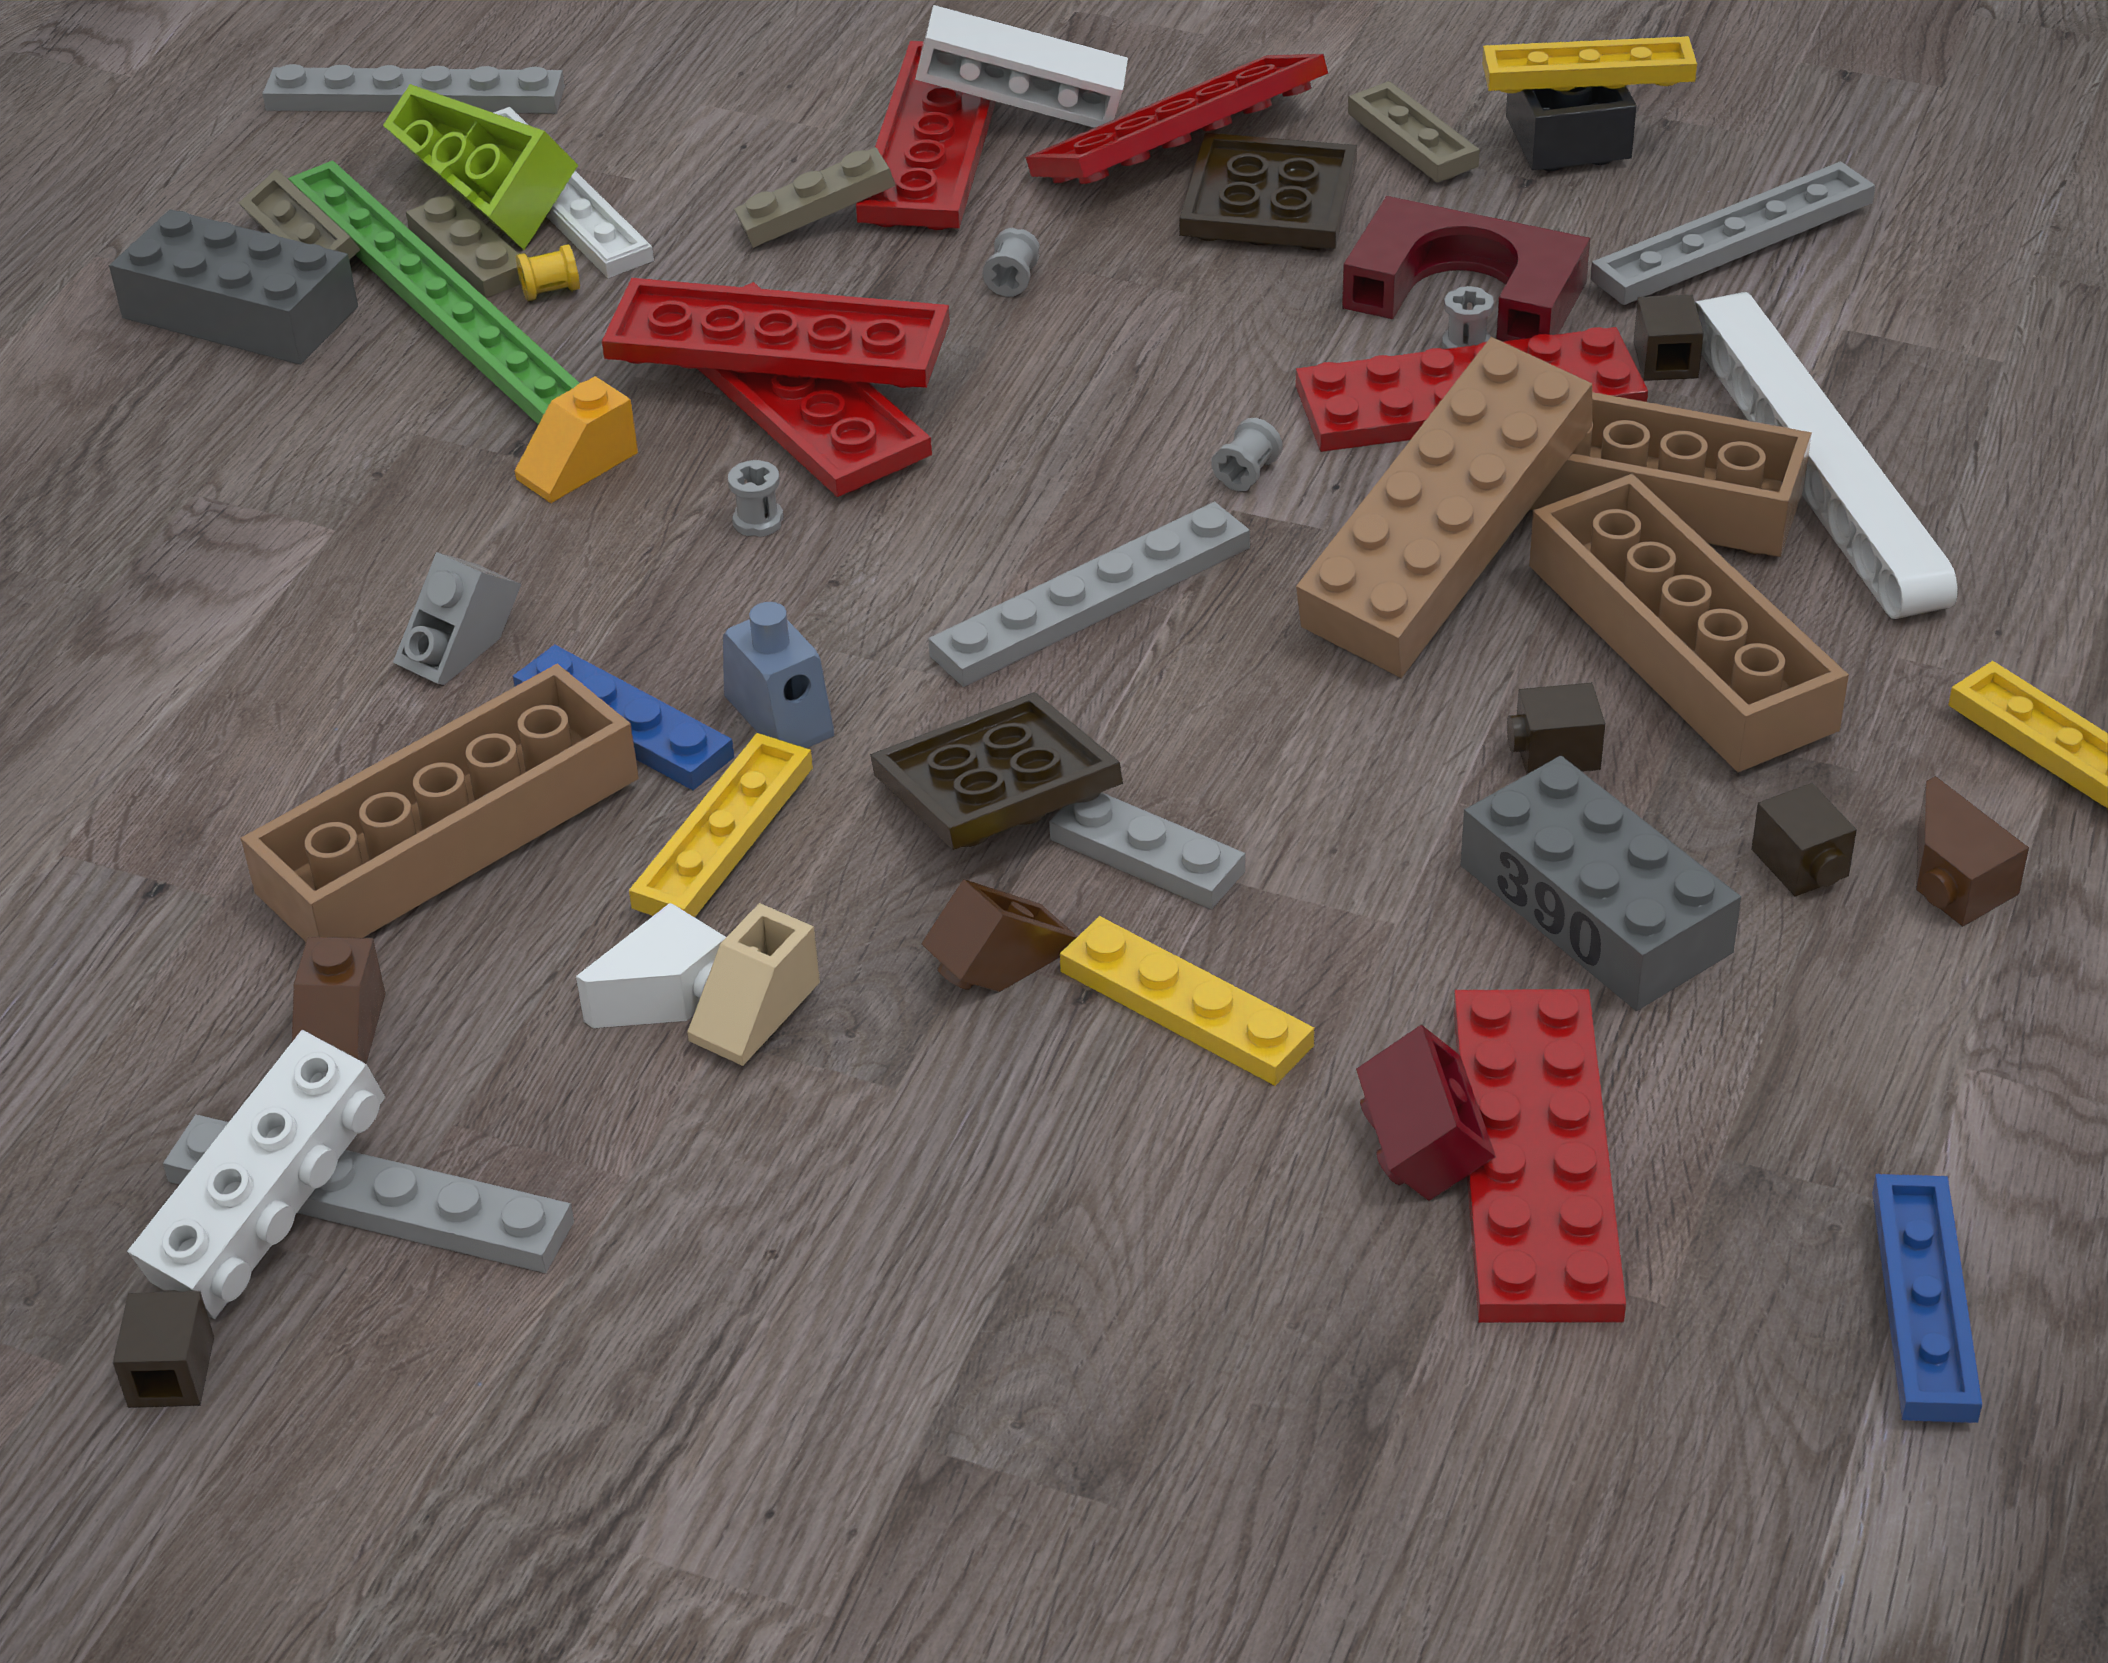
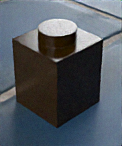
[1633,294,1704,381]
[1507,682,1606,775]
[1751,783,1857,897]
[113,1290,214,1408]

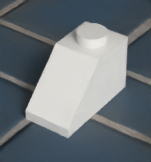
[576,903,726,1028]

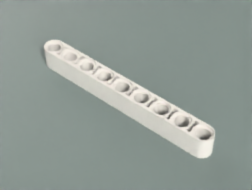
[1695,292,1958,619]

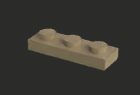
[1348,81,1480,183]
[734,147,896,248]
[239,169,361,260]
[406,194,521,299]

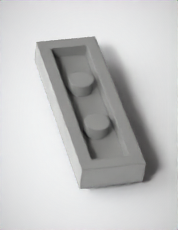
[1049,792,1245,910]

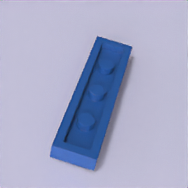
[513,644,734,791]
[1872,1174,1982,1423]

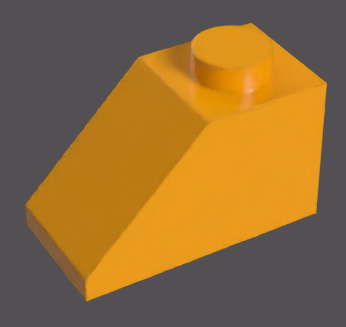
[515,376,638,503]

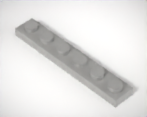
[262,64,565,114]
[1590,161,1875,305]
[928,501,1250,687]
[163,1114,574,1273]

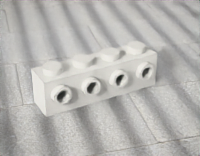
[915,5,1128,128]
[127,1030,386,1320]

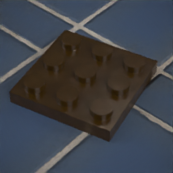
[1179,133,1357,250]
[870,692,1123,850]

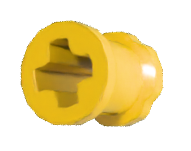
[516,244,580,302]

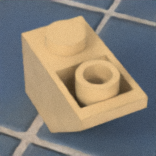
[687,903,820,1066]

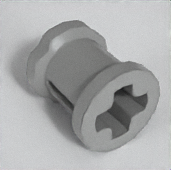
[982,228,1040,297]
[1442,286,1494,349]
[1211,418,1283,491]
[728,460,784,537]

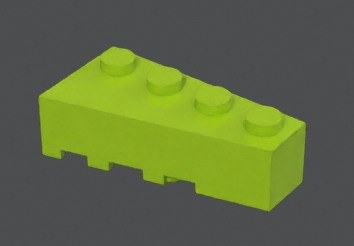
[383,84,578,250]

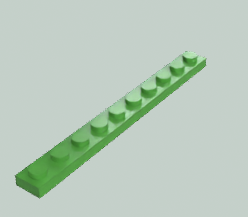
[288,160,579,425]

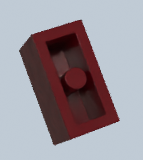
[1356,1024,1496,1201]

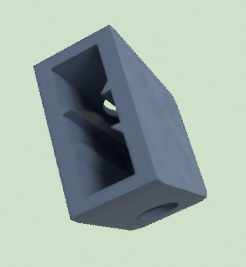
[723,602,834,748]

